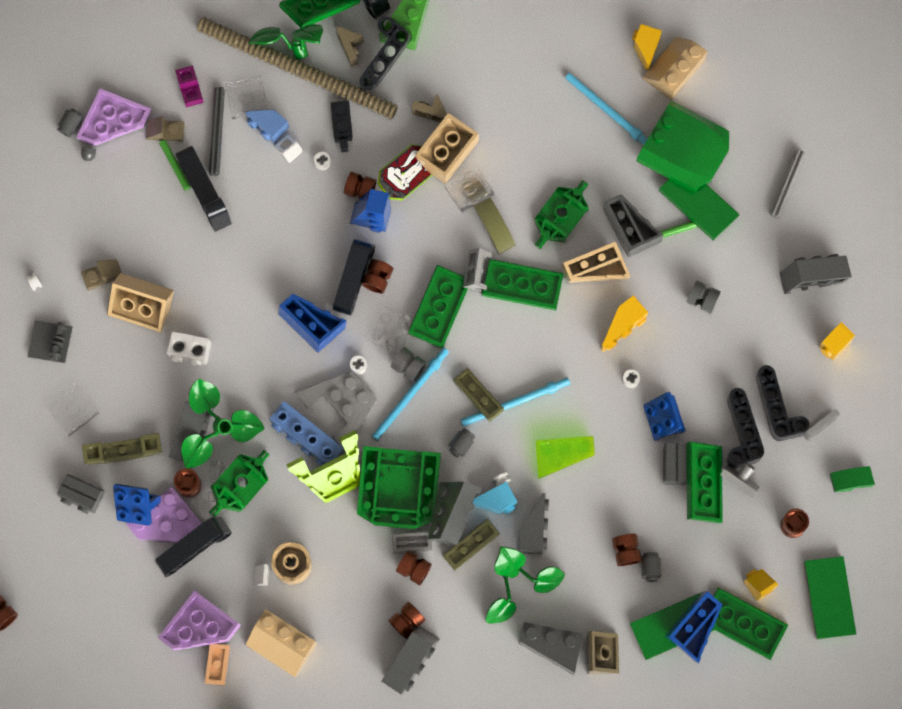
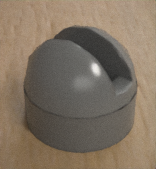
[81,147,96,161]

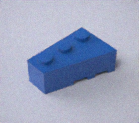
[349,189,391,233]
[278,294,347,353]
[665,591,723,663]

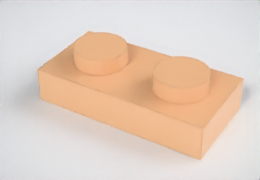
[205,644,230,686]

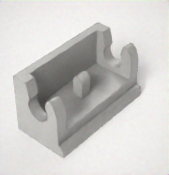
[463,248,492,293]

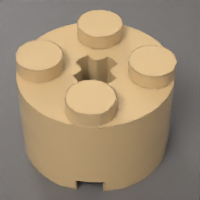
[271,542,312,585]

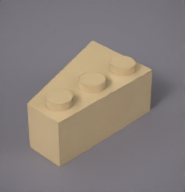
[561,242,631,283]

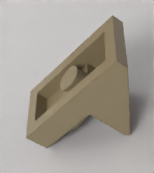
[336,27,364,67]
[412,94,447,123]
[146,116,185,142]
[81,259,122,291]

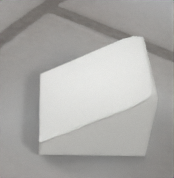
[274,135,303,163]
[253,564,270,587]

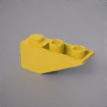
[601,295,648,352]

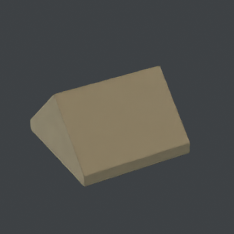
[587,631,619,674]

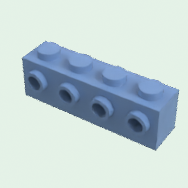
[269,401,345,466]

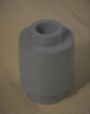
[57,108,83,137]
[448,428,475,458]
[641,552,661,582]

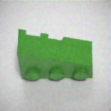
[379,0,429,50]

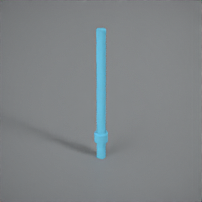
[565,73,648,145]
[372,347,449,441]
[461,377,570,427]

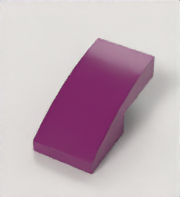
[175,65,204,108]

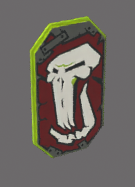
[378,144,432,201]

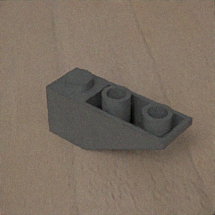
[519,493,549,555]

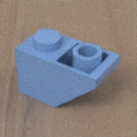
[245,110,289,143]

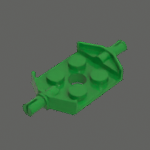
[534,180,589,249]
[209,450,269,517]

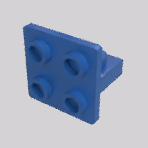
[643,392,686,441]
[113,484,161,526]

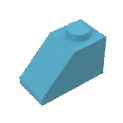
[472,482,518,515]

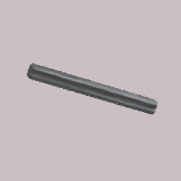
[209,87,225,176]

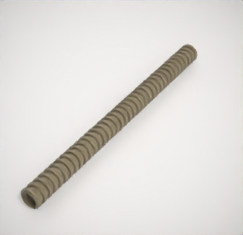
[197,17,398,120]

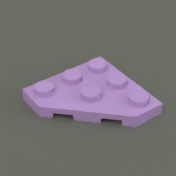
[77,89,151,146]
[126,487,202,543]
[158,590,241,651]

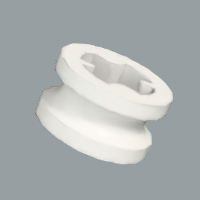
[314,152,331,171]
[26,272,42,291]
[350,355,367,374]
[623,369,640,388]
[492,472,512,487]

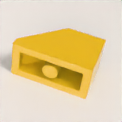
[632,24,662,70]
[819,322,855,360]
[744,569,778,601]

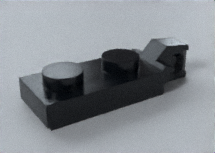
[330,101,353,152]

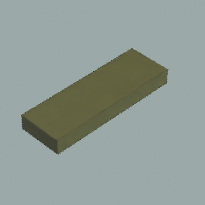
[453,368,504,423]
[442,518,500,571]

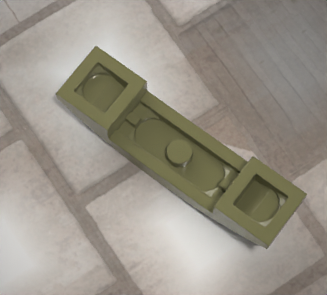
[463,182,516,254]
[82,433,162,465]

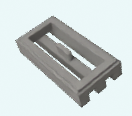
[803,409,840,441]
[392,531,432,554]

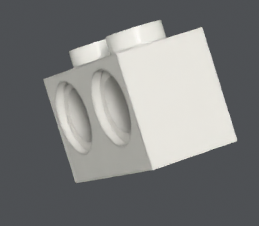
[167,331,212,367]

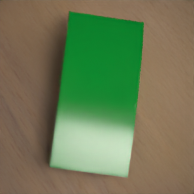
[829,466,875,492]

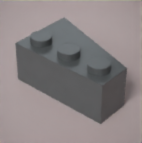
[603,194,664,257]
[779,254,852,294]
[169,401,214,462]
[428,482,482,545]
[520,622,582,676]
[381,626,440,694]

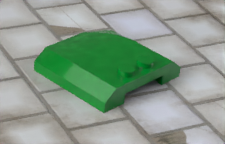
[636,101,729,192]
[357,446,441,529]

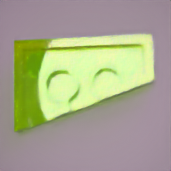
[535,436,595,479]

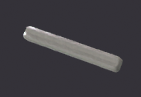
[770,150,805,218]

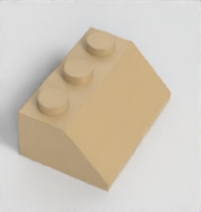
[642,37,708,100]
[415,113,479,184]
[107,273,174,332]
[246,609,317,677]

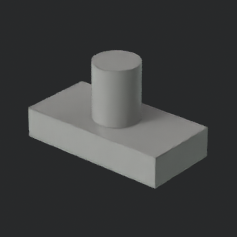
[720,463,760,497]

